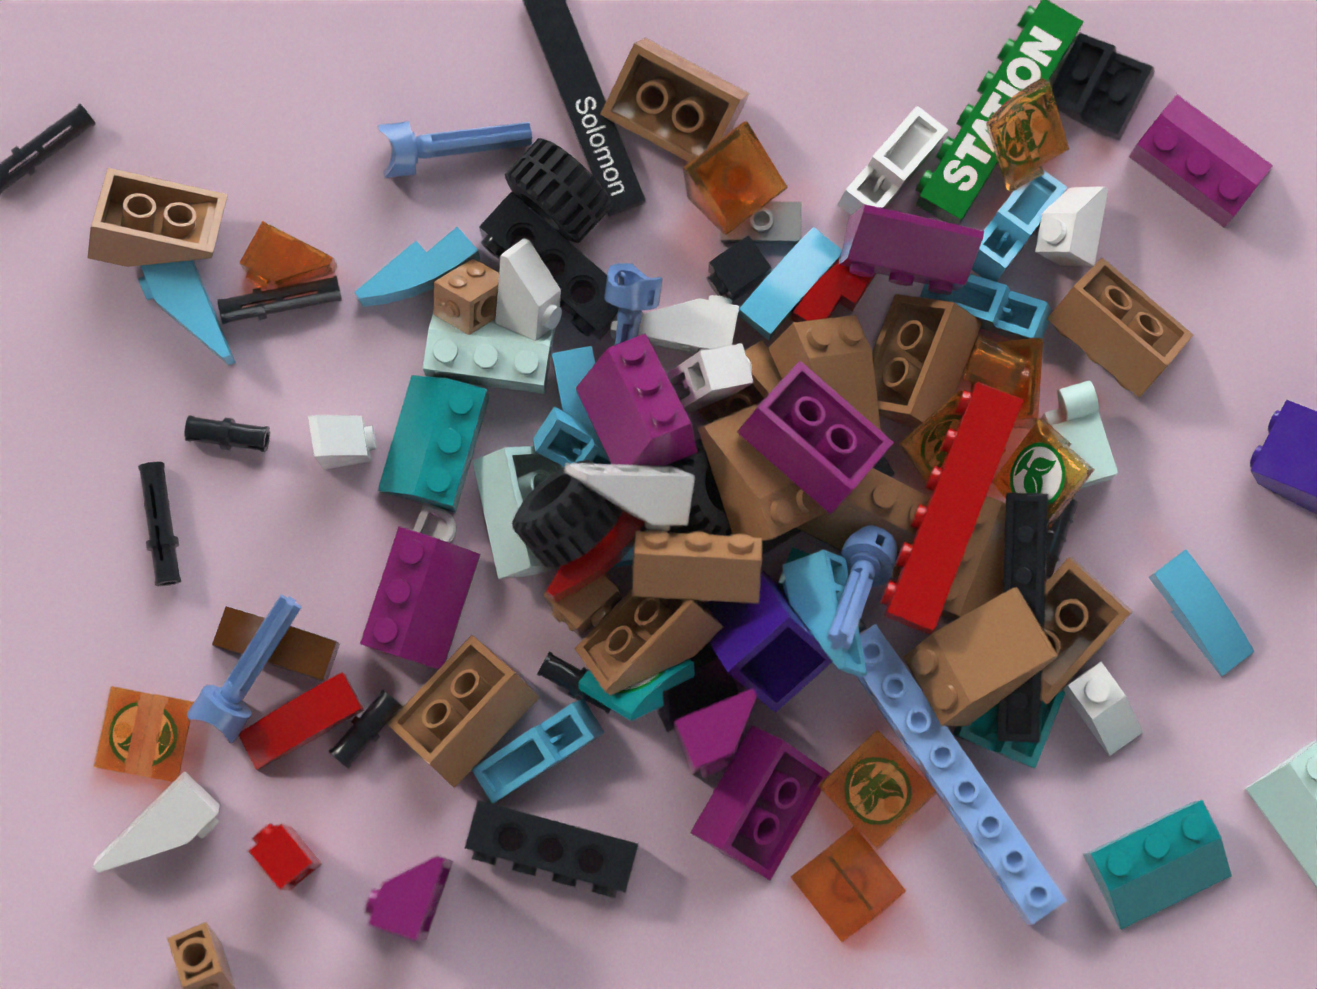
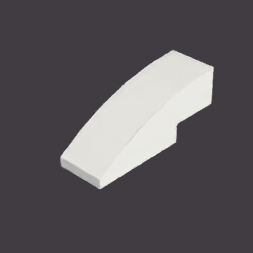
[837,106,948,215]

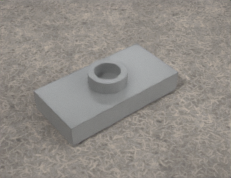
[721,201,801,244]

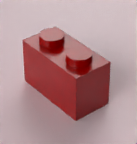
[248,823,322,891]

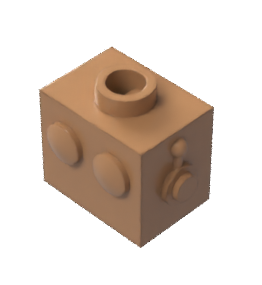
[433,259,499,335]
[543,572,621,637]
[167,922,236,989]

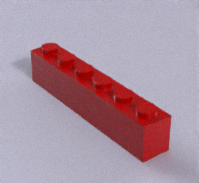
[880,382,1024,635]

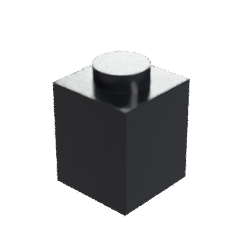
[706,235,772,302]

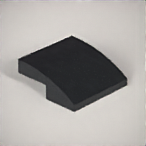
[1044,33,1155,141]

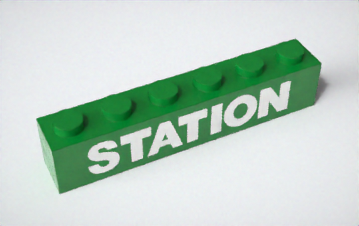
[915,0,1084,225]

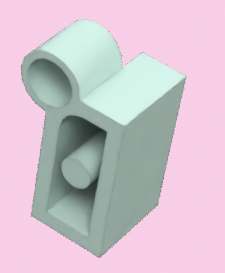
[1039,381,1118,493]

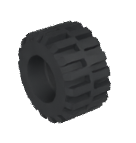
[505,138,612,243]
[664,439,733,536]
[512,460,623,568]

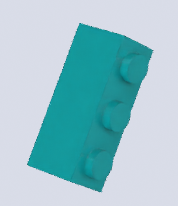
[378,375,489,513]
[1083,800,1232,930]

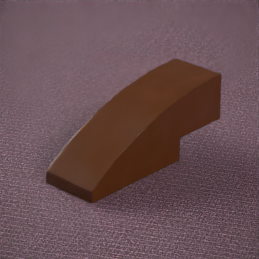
[212,606,340,682]

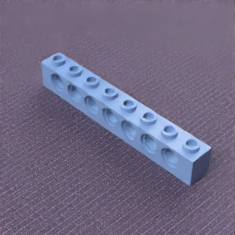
[855,624,1067,924]

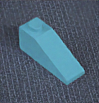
[138,260,236,366]
[783,550,867,677]

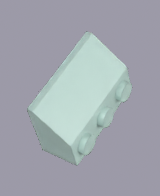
[422,315,555,394]
[472,446,563,579]
[1245,740,1317,888]

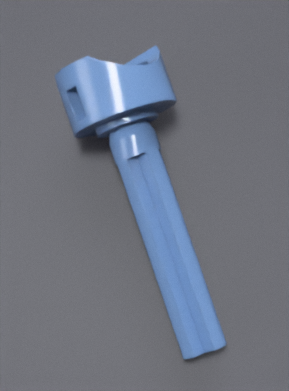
[378,121,532,179]
[604,263,663,345]
[827,525,897,651]
[187,594,302,743]

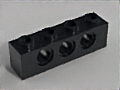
[479,191,619,340]
[464,800,639,898]

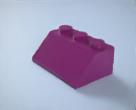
[1129,94,1273,228]
[839,204,984,295]
[576,333,697,466]
[737,361,894,514]
[360,526,481,669]
[674,689,757,778]
[690,725,832,880]
[364,856,453,941]

